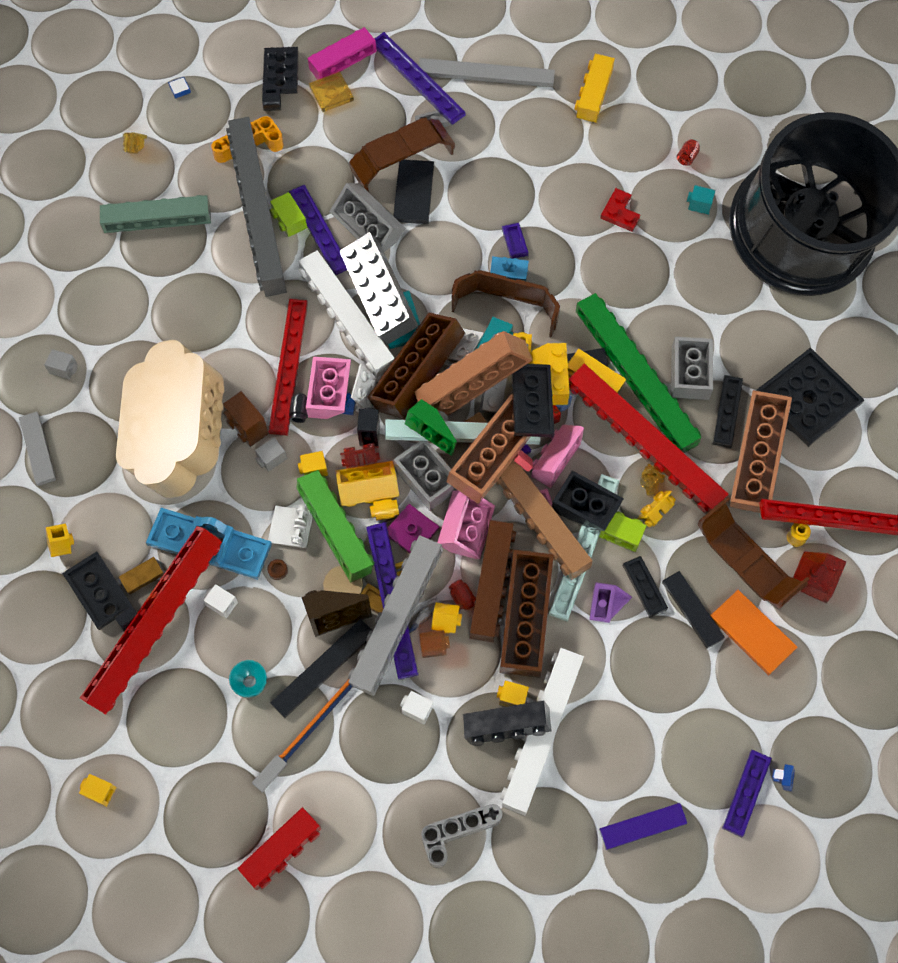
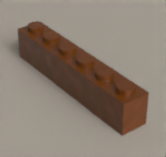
[470,520,517,643]

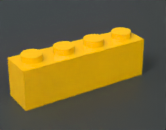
[574,53,615,123]

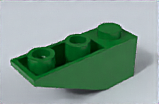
[405,399,457,456]

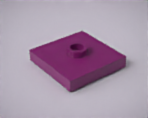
[387,504,439,554]

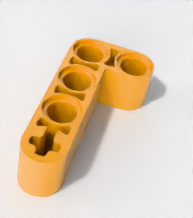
[211,116,284,163]

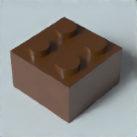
[223,391,269,447]

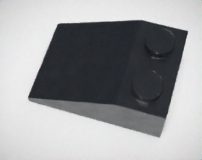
[552,470,624,532]

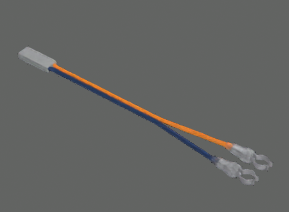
[252,588,442,793]

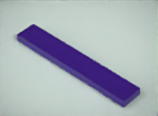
[288,184,348,276]

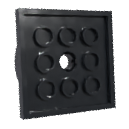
[756,347,864,447]

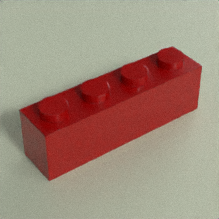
[237,807,321,890]

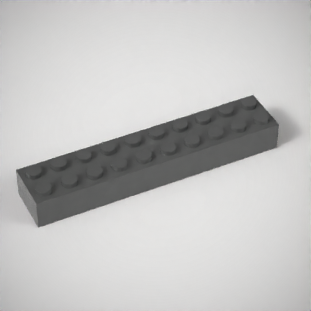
[226,117,287,297]

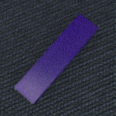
[722,750,772,838]
[599,803,688,850]

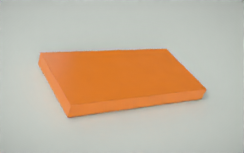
[710,590,798,676]

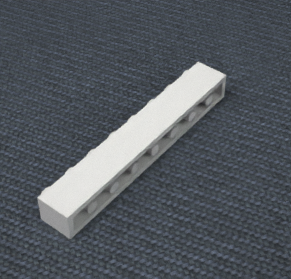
[298,250,395,378]
[500,648,584,816]

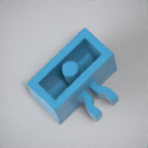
[490,256,529,281]

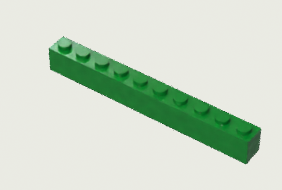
[575,293,701,453]

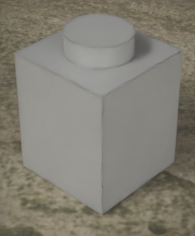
[44,349,77,380]
[255,438,287,472]

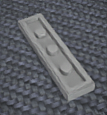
[19,412,56,486]

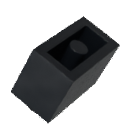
[357,407,380,447]

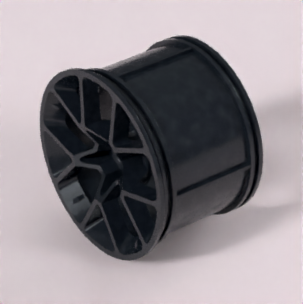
[729,112,898,296]

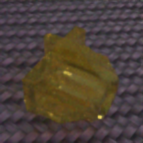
[123,132,147,154]
[640,464,665,495]

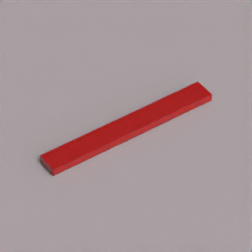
[268,299,308,436]
[759,499,898,535]

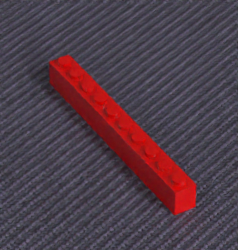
[569,363,728,513]
[80,526,222,715]

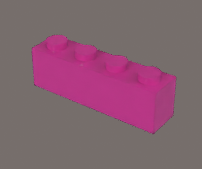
[307,27,377,83]

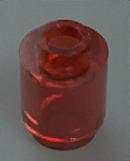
[676,139,700,166]
[449,579,476,611]

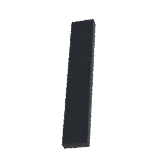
[270,619,373,719]

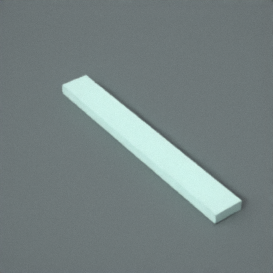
[385,419,540,445]
[549,474,620,622]

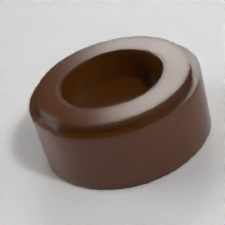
[267,559,288,580]

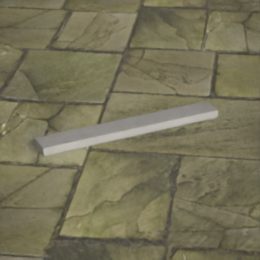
[419,58,555,87]

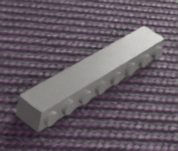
[348,535,443,696]

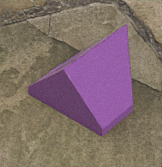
[590,582,632,623]

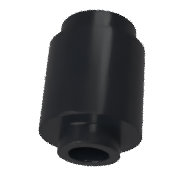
[289,393,308,423]

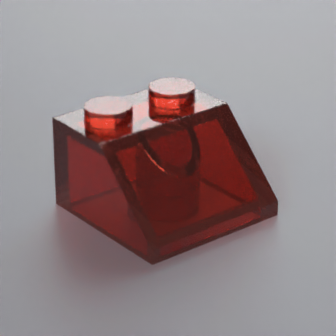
[793,551,846,603]

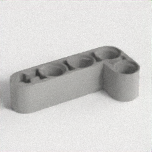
[421,804,502,868]

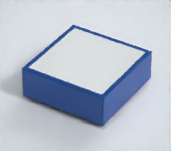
[168,77,191,99]

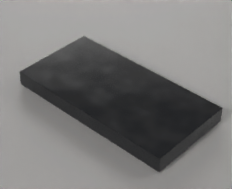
[393,159,434,224]
[511,364,554,437]

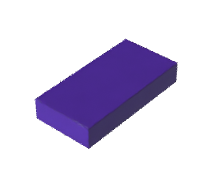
[502,223,529,259]

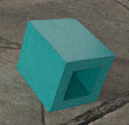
[686,185,716,215]

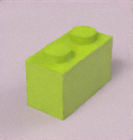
[269,192,307,237]
[599,511,647,552]

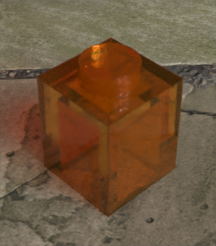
[420,630,450,658]

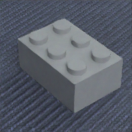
[671,337,713,400]
[393,441,457,511]

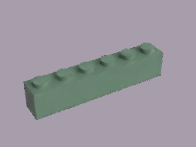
[100,195,211,233]

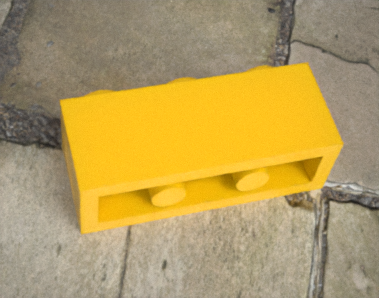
[568,348,626,393]

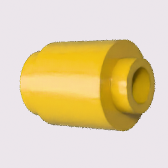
[370,498,399,521]
[786,523,811,547]

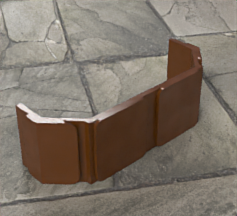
[349,117,455,192]
[452,270,560,337]
[698,497,809,609]

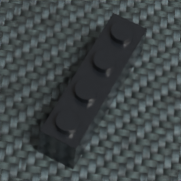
[463,700,552,746]

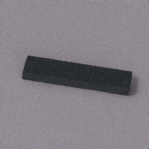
[712,375,743,448]
[662,571,725,649]

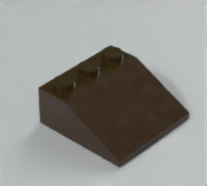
[301,590,372,637]

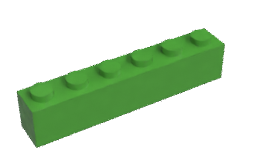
[296,470,374,583]

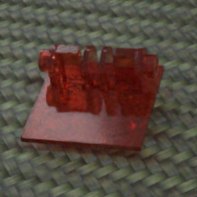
[340,443,381,468]

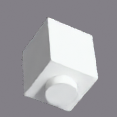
[203,584,238,619]
[400,691,434,725]

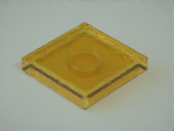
[309,72,354,112]

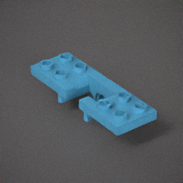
[146,508,272,580]

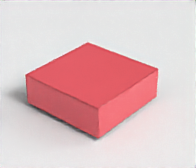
[514,450,533,472]

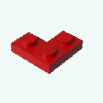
[600,188,641,232]

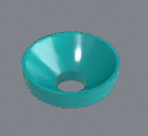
[229,660,267,698]

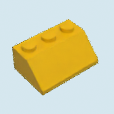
[528,343,569,405]
[335,461,399,507]

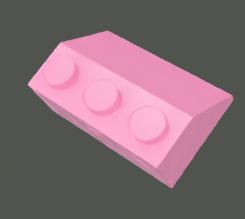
[306,357,351,419]
[531,425,584,488]
[437,490,495,559]

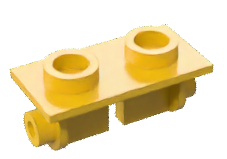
[637,490,676,528]

